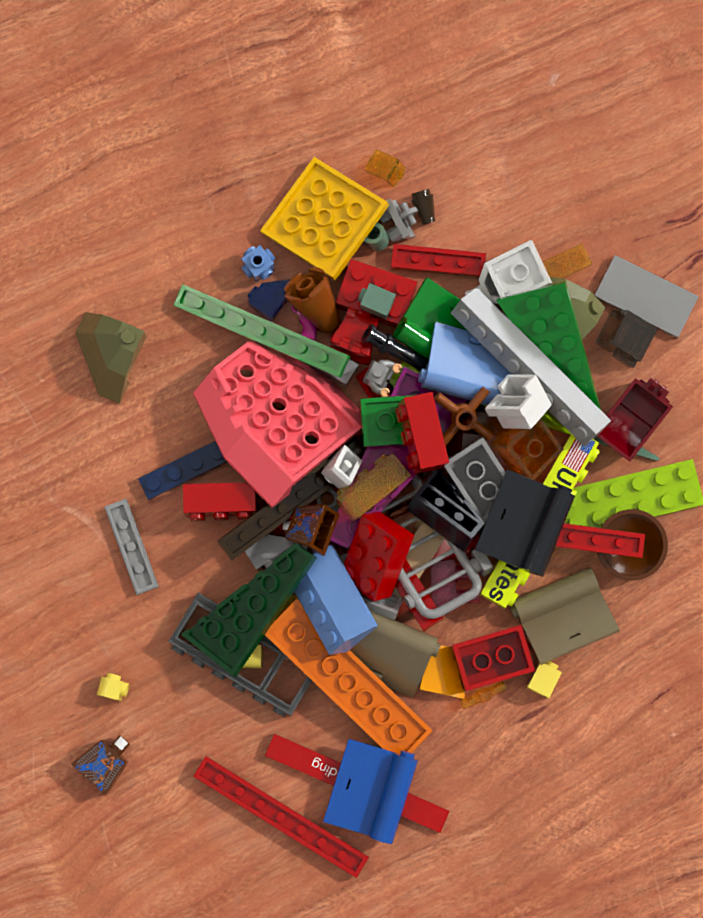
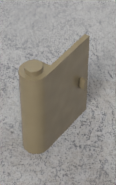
[509,567,620,665]
[350,611,441,698]

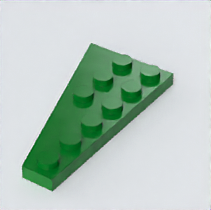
[496,281,601,410]

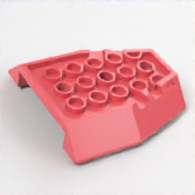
[193,341,362,508]

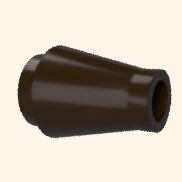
[411,189,436,225]

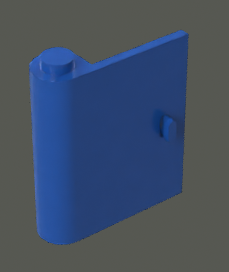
[323,738,418,844]

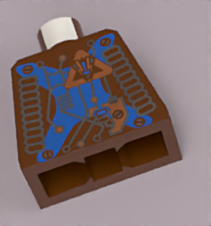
[283,504,340,556]
[71,735,130,795]

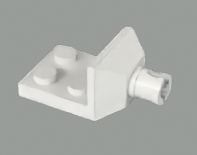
[465,240,552,305]

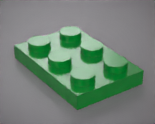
[359,395,415,447]

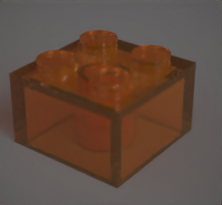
[492,418,564,480]

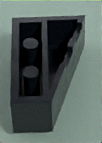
[407,468,485,552]

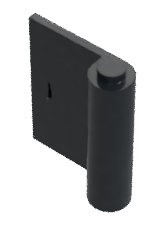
[474,469,575,577]

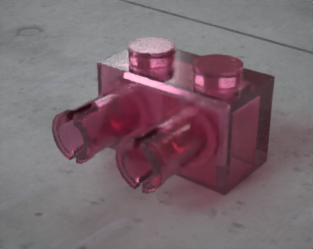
[430,560,480,610]

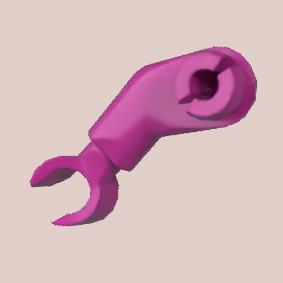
[291,305,317,341]

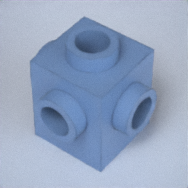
[241,245,275,283]

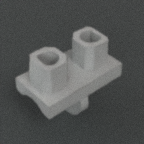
[380,199,419,242]

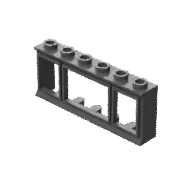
[168,593,312,718]

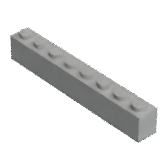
[451,288,611,447]

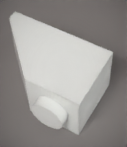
[321,445,362,489]

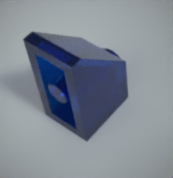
[247,279,290,322]

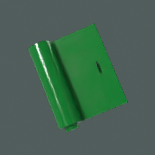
[393,277,468,360]

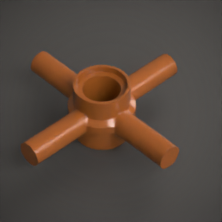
[434,386,494,446]

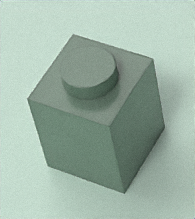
[358,283,396,320]

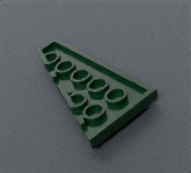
[181,543,317,677]

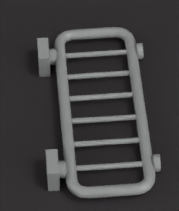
[344,471,493,619]

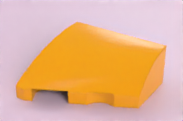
[420,645,465,699]

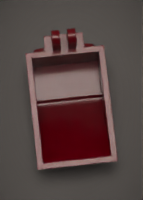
[597,378,673,462]

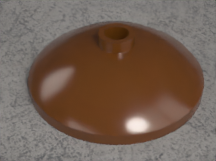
[597,509,668,581]

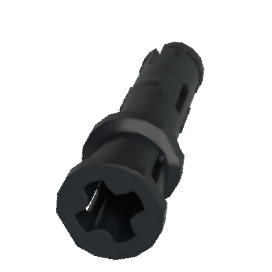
[361,324,429,371]

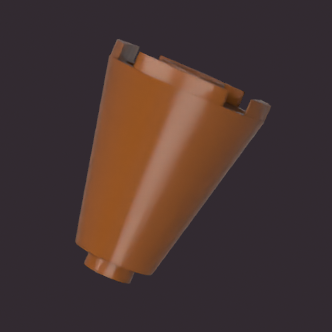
[284,268,340,333]

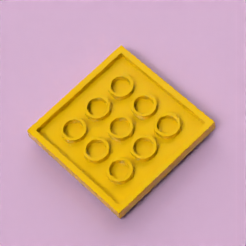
[260,157,389,280]

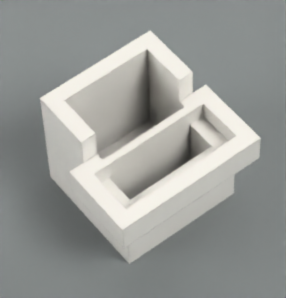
[485,375,552,429]

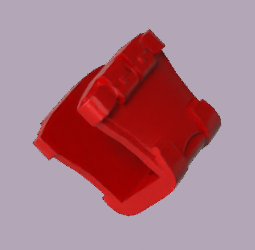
[330,307,379,365]

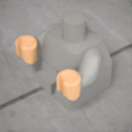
[362,360,402,397]

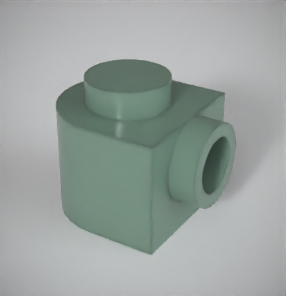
[362,222,390,251]

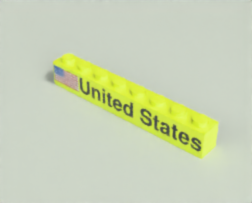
[480,434,600,609]

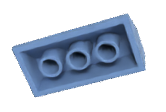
[294,545,378,655]

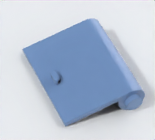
[418,322,512,406]

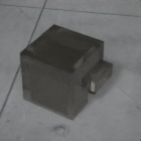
[595,310,658,368]

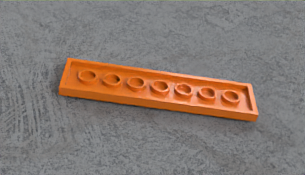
[265,598,433,754]

